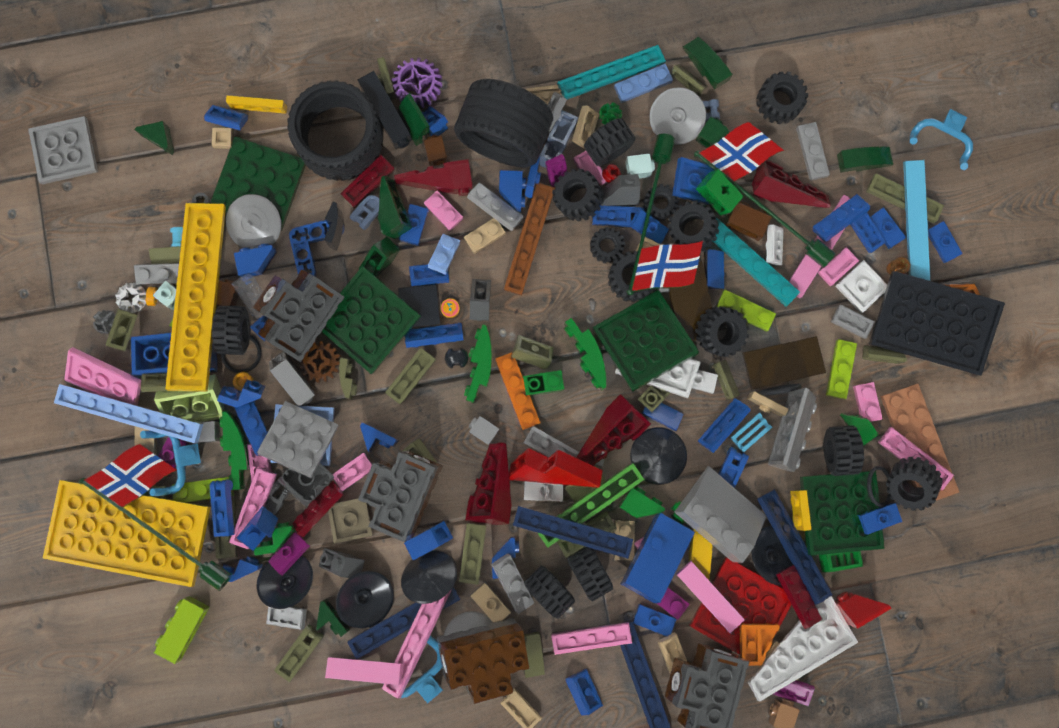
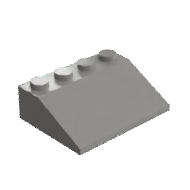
[768,388,817,472]
[675,466,766,563]

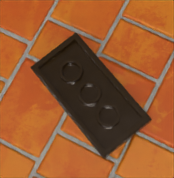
[668,261,718,341]
[742,336,826,390]

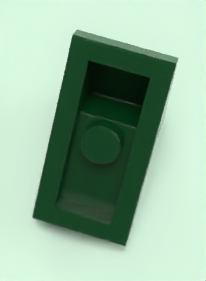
[316,598,350,637]

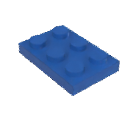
[672,157,715,206]

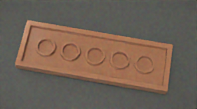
[880,384,959,501]

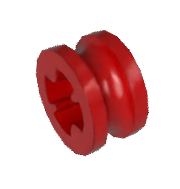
[602,164,621,183]

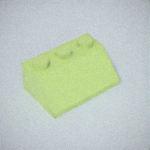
[154,374,225,422]

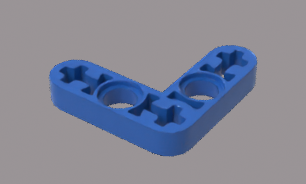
[289,220,345,277]

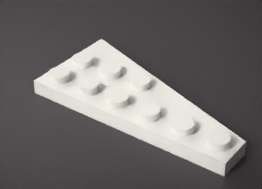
[748,596,858,701]

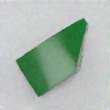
[840,413,879,446]

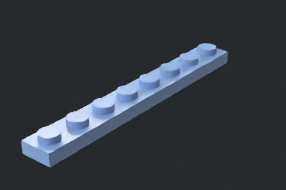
[54,384,203,443]

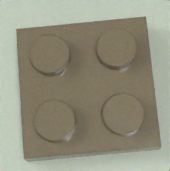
[328,499,373,544]

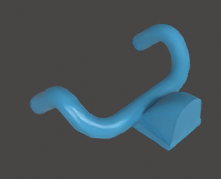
[909,109,973,170]
[140,431,201,496]
[383,635,443,703]

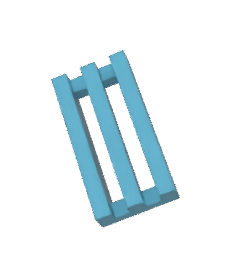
[730,413,772,452]

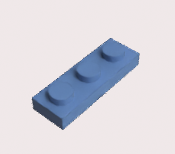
[614,64,673,103]

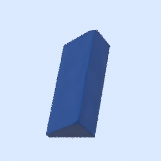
[705,249,724,289]
[641,403,684,431]
[565,669,603,715]

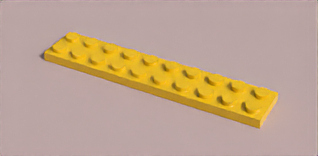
[165,203,226,392]

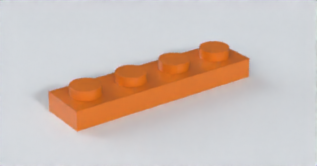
[495,352,540,430]

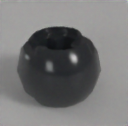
[444,348,469,368]

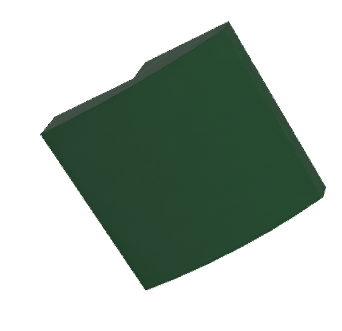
[398,93,429,146]

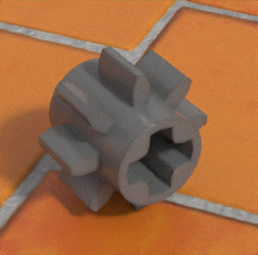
[93,310,116,334]

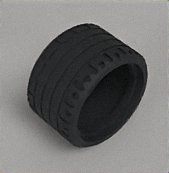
[454,79,554,167]
[287,80,383,181]

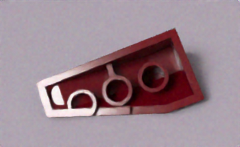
[394,159,473,196]
[752,159,831,208]
[576,394,651,466]
[465,442,512,525]

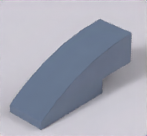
[539,110,579,168]

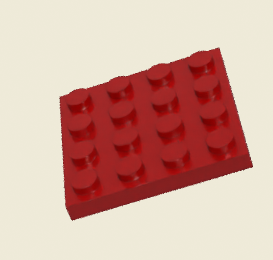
[689,557,792,655]

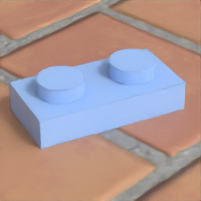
[428,234,460,275]

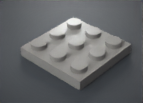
[28,116,98,185]
[257,401,339,478]

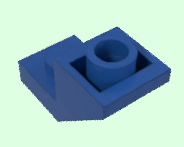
[217,380,265,407]
[404,521,453,560]
[492,537,519,579]
[221,556,263,582]

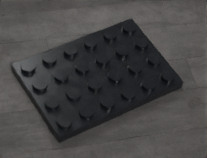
[869,271,1005,376]

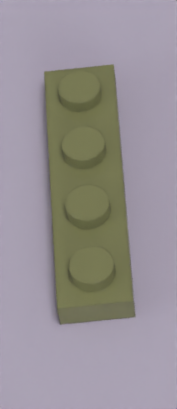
[866,174,944,224]

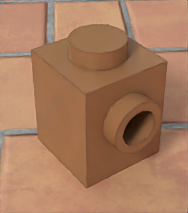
[768,698,800,728]

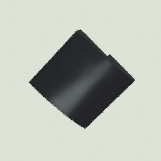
[324,201,343,251]
[398,284,441,327]

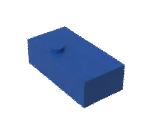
[131,333,218,379]
[620,513,695,603]

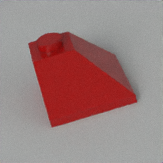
[834,592,892,629]

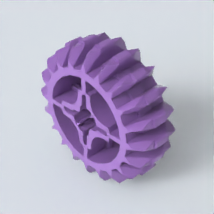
[392,57,443,108]

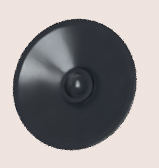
[630,427,687,485]
[751,526,793,585]
[401,550,457,604]
[256,555,313,609]
[336,571,394,628]

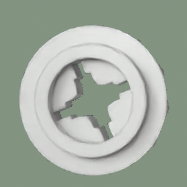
[115,283,146,313]

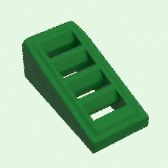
[819,551,863,572]

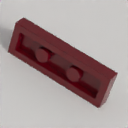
[340,155,395,209]
[293,481,343,537]
[776,565,822,629]

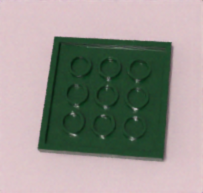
[210,137,306,231]
[322,266,421,375]
[593,290,699,392]
[800,471,885,556]

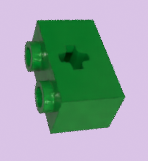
[696,169,743,216]

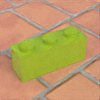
[154,596,210,664]

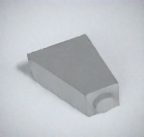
[269,351,315,407]

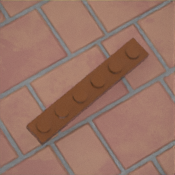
[504,183,555,296]

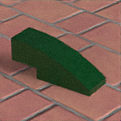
[683,37,733,90]
[837,146,894,173]

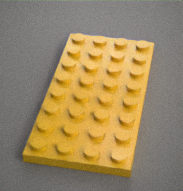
[43,480,211,587]

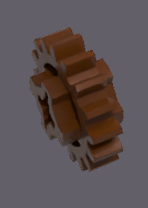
[299,341,341,383]

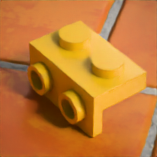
[790,490,811,531]

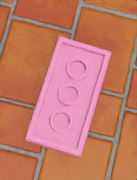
[64,347,141,406]

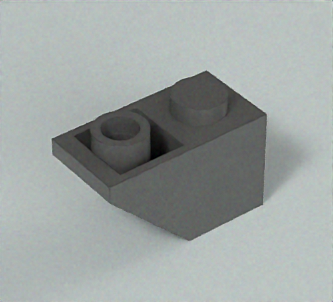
[319,548,365,578]

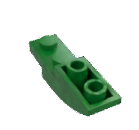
[564,318,606,391]
[464,325,492,403]
[220,412,250,490]

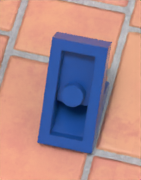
[422,106,448,136]
[360,423,399,452]
[236,506,278,551]

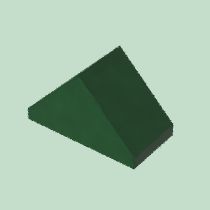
[134,121,174,155]

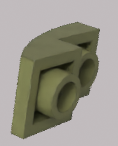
[339,358,358,400]
[638,386,670,412]
[524,632,545,678]

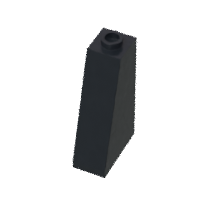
[357,71,412,149]

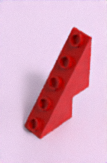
[509,448,603,488]

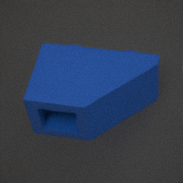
[499,170,526,213]
[234,244,277,279]

